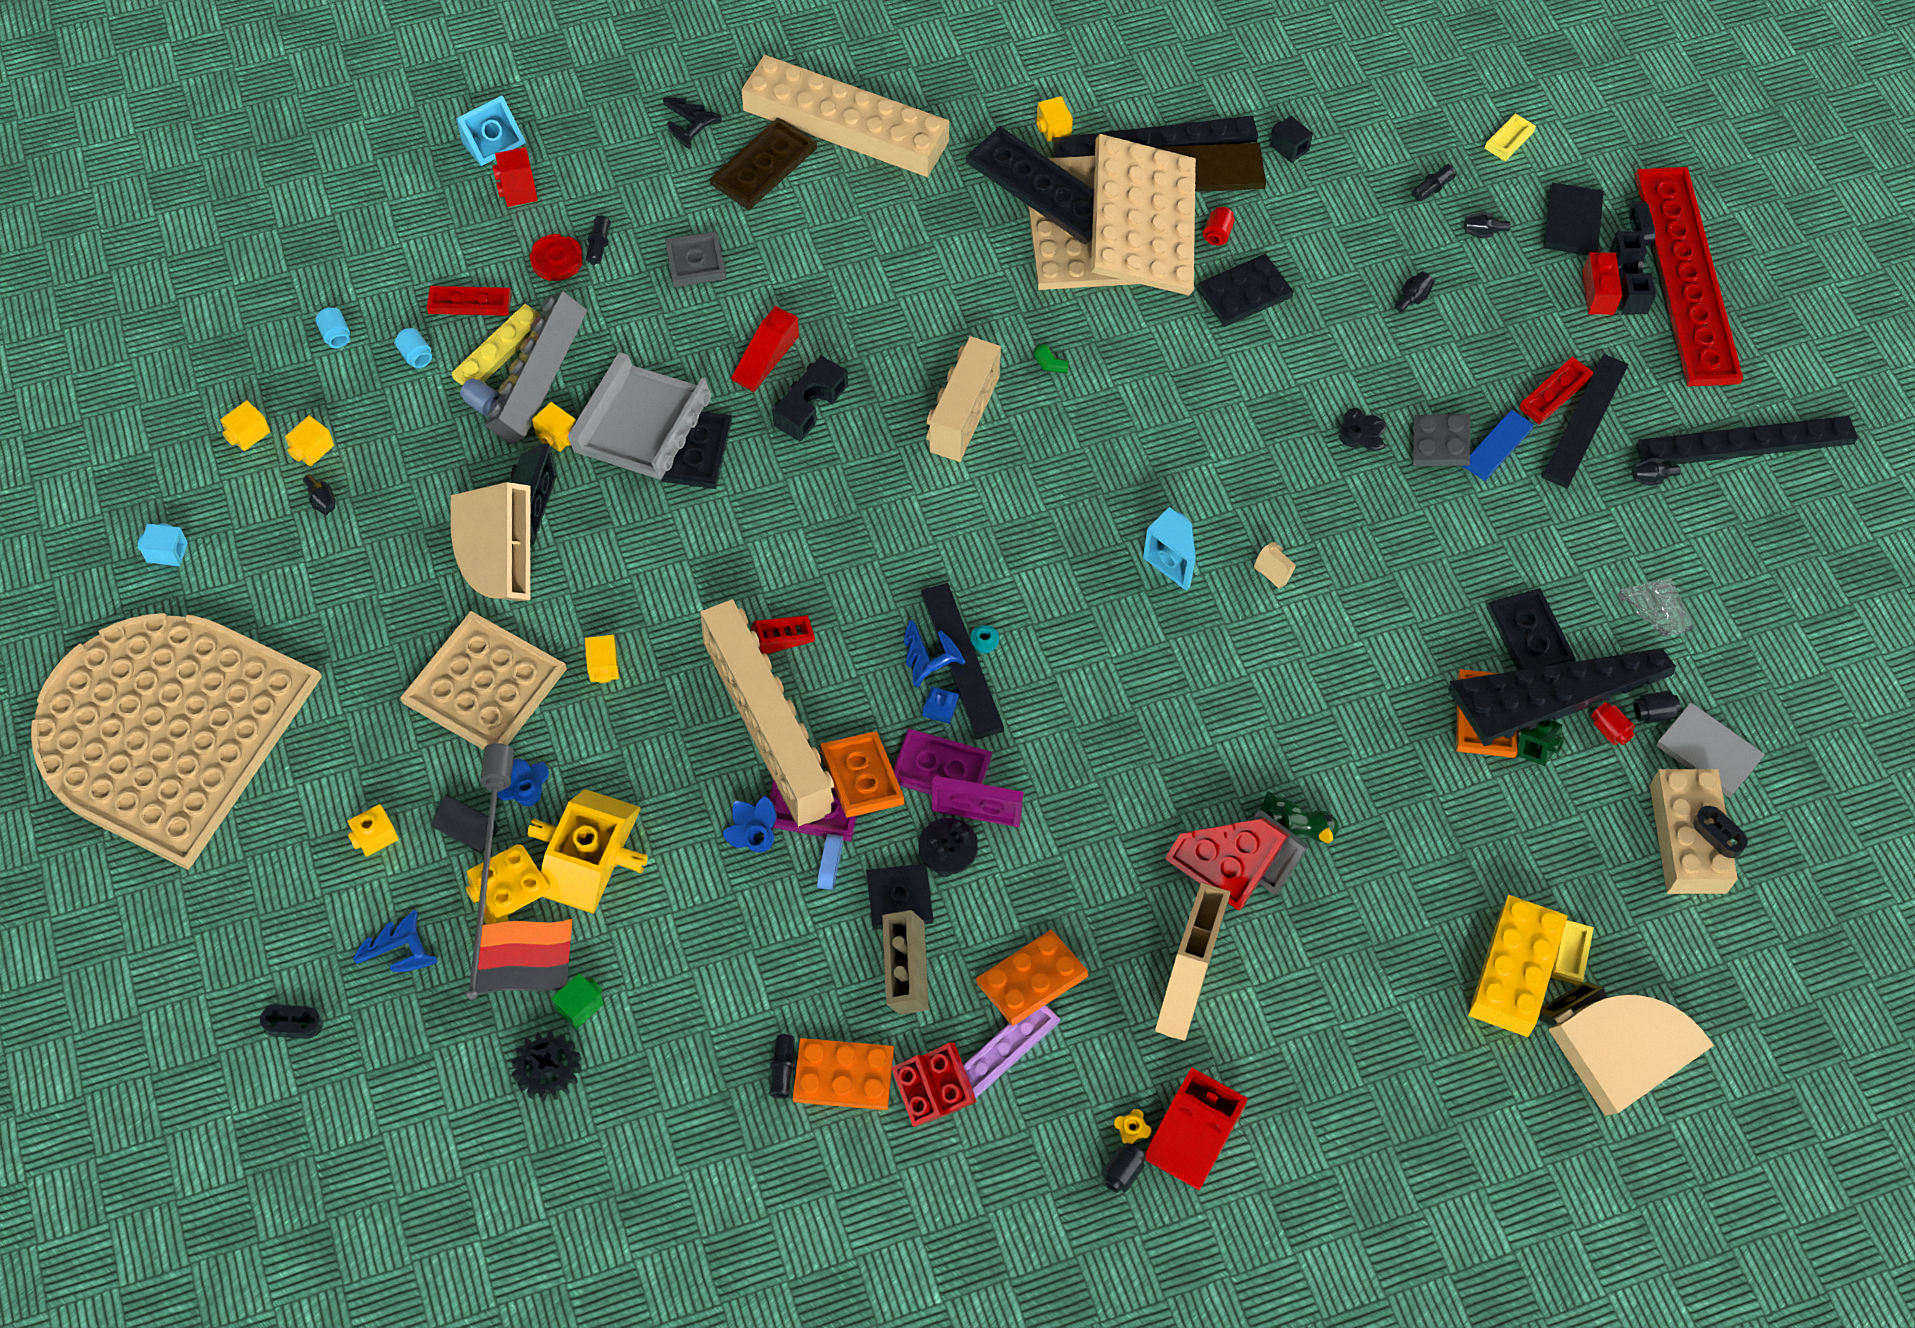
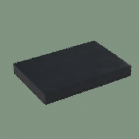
[1544,182,1604,256]
[661,411,732,489]
[1486,588,1576,671]

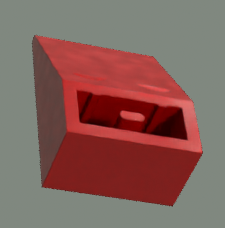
[1145,1067,1248,1191]

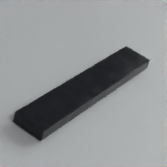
[1542,354,1629,489]
[921,583,1004,740]

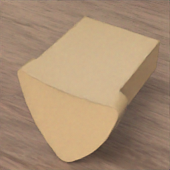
[1254,542,1296,589]

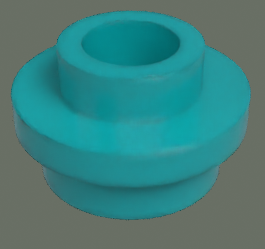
[970,625,999,653]

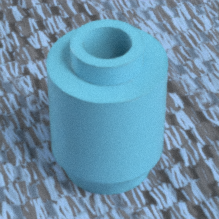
[315,307,350,348]
[394,328,432,368]

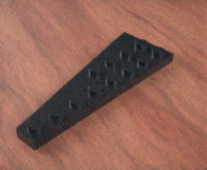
[1448,648,1676,746]

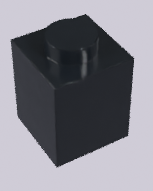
[1270,115,1313,163]

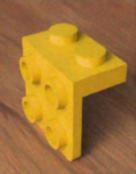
[465,844,549,924]

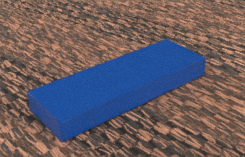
[1463,410,1534,481]

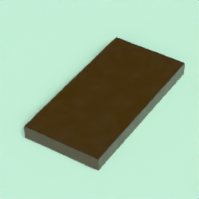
[710,118,817,210]
[1158,143,1266,192]

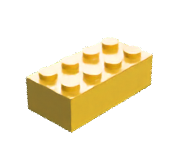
[1468,895,1568,1037]

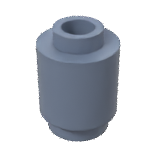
[460,378,500,416]

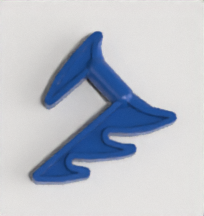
[904,620,965,687]
[353,910,438,972]

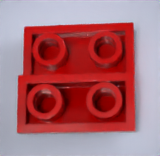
[891,1043,977,1127]

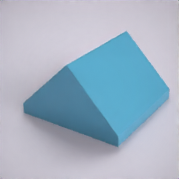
[456,95,526,166]

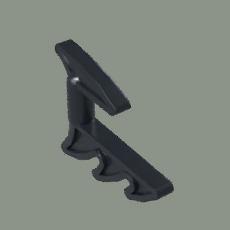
[663,97,722,149]

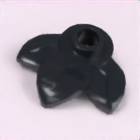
[1339,408,1387,451]

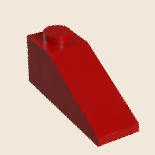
[731,305,799,392]

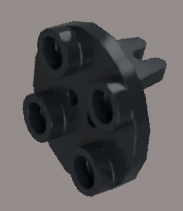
[918,818,978,877]

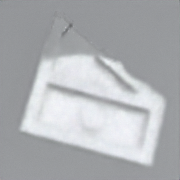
[1618,578,1693,637]

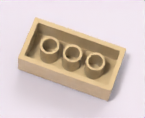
[927,336,1001,462]
[1650,769,1738,894]

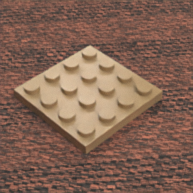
[401,611,567,750]

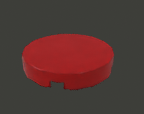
[529,234,583,281]

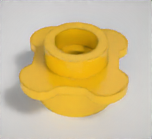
[1114,1109,1152,1144]

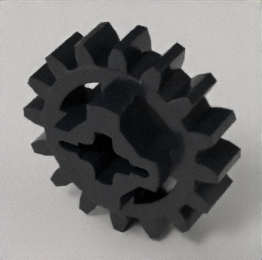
[511,1031,582,1102]

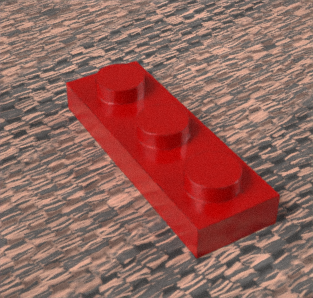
[427,286,512,316]
[1519,356,1593,425]

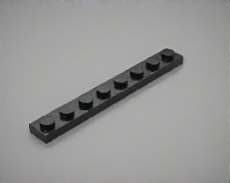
[1052,116,1258,158]
[1636,416,1858,465]

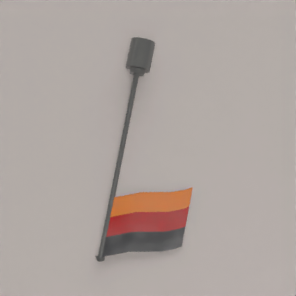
[465,743,573,1000]

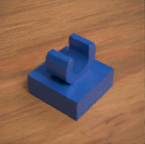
[923,686,959,724]

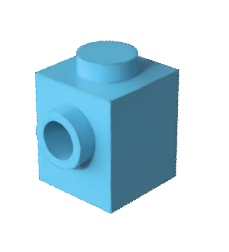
[138,523,188,567]

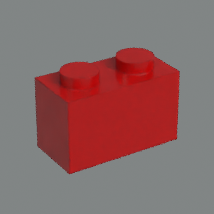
[492,147,538,207]
[1582,252,1622,315]

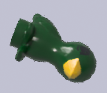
[1261,791,1339,843]

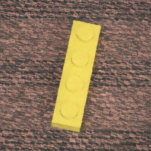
[452,304,540,385]

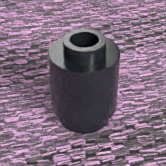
[1633,690,1680,724]
[1101,1143,1146,1193]

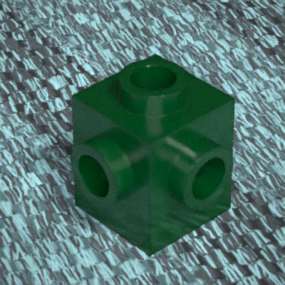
[1517,720,1564,766]

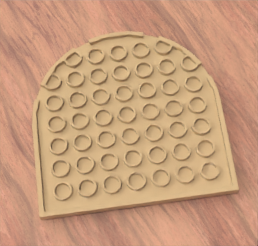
[31,613,322,870]

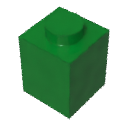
[551,973,604,1030]

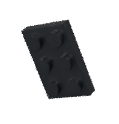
[1197,254,1294,327]

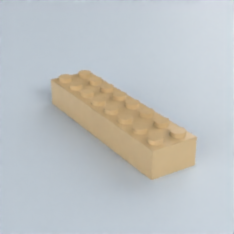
[742,54,949,177]
[700,599,834,827]

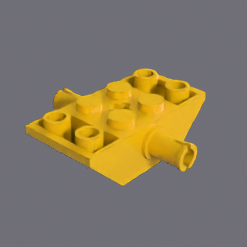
[527,789,648,914]

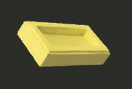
[1484,113,1536,161]
[1550,920,1594,986]

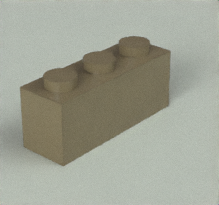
[882,910,929,1015]

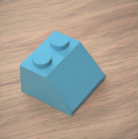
[1143,507,1196,591]

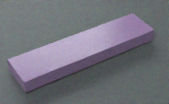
[963,1005,1060,1098]

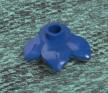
[497,759,549,806]
[723,796,777,853]

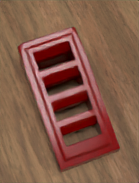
[750,615,815,654]

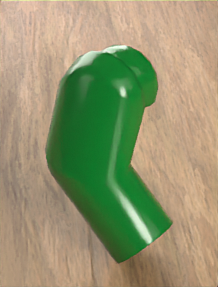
[1034,344,1069,374]

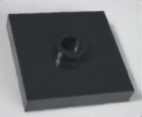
[866,864,934,930]

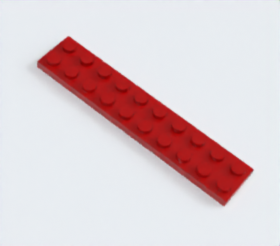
[1635,167,1743,387]

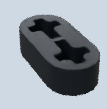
[1629,202,1655,246]
[1693,806,1748,858]
[260,1005,323,1039]

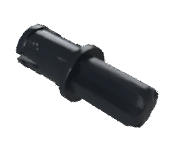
[1412,164,1456,201]
[586,216,611,265]
[769,1034,795,1099]

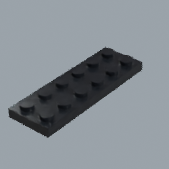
[966,126,1094,245]

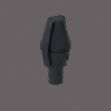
[1464,212,1511,239]
[1395,271,1435,313]
[1632,458,1681,486]
[303,474,336,515]

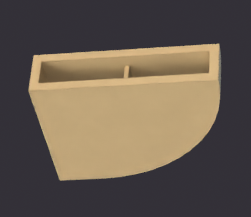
[451,482,530,601]
[1155,883,1231,1041]
[1548,995,1714,1116]

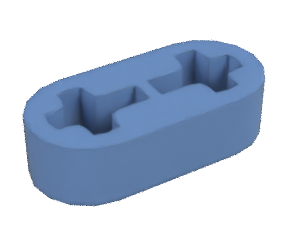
[817,834,843,891]

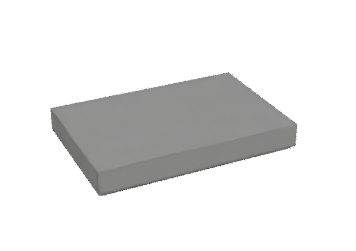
[1656,703,1765,798]

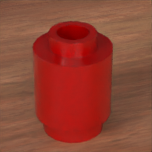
[1203,207,1235,246]
[1591,702,1635,745]

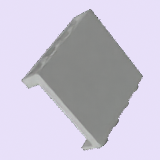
[568,352,711,480]

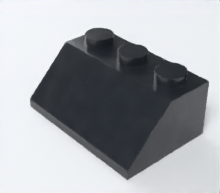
[511,443,557,545]

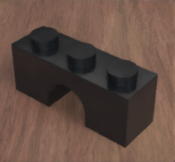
[1609,231,1656,315]
[772,355,848,442]

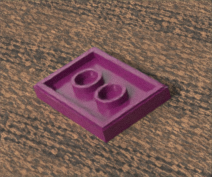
[893,728,993,795]
[932,775,1024,827]
[769,780,858,842]

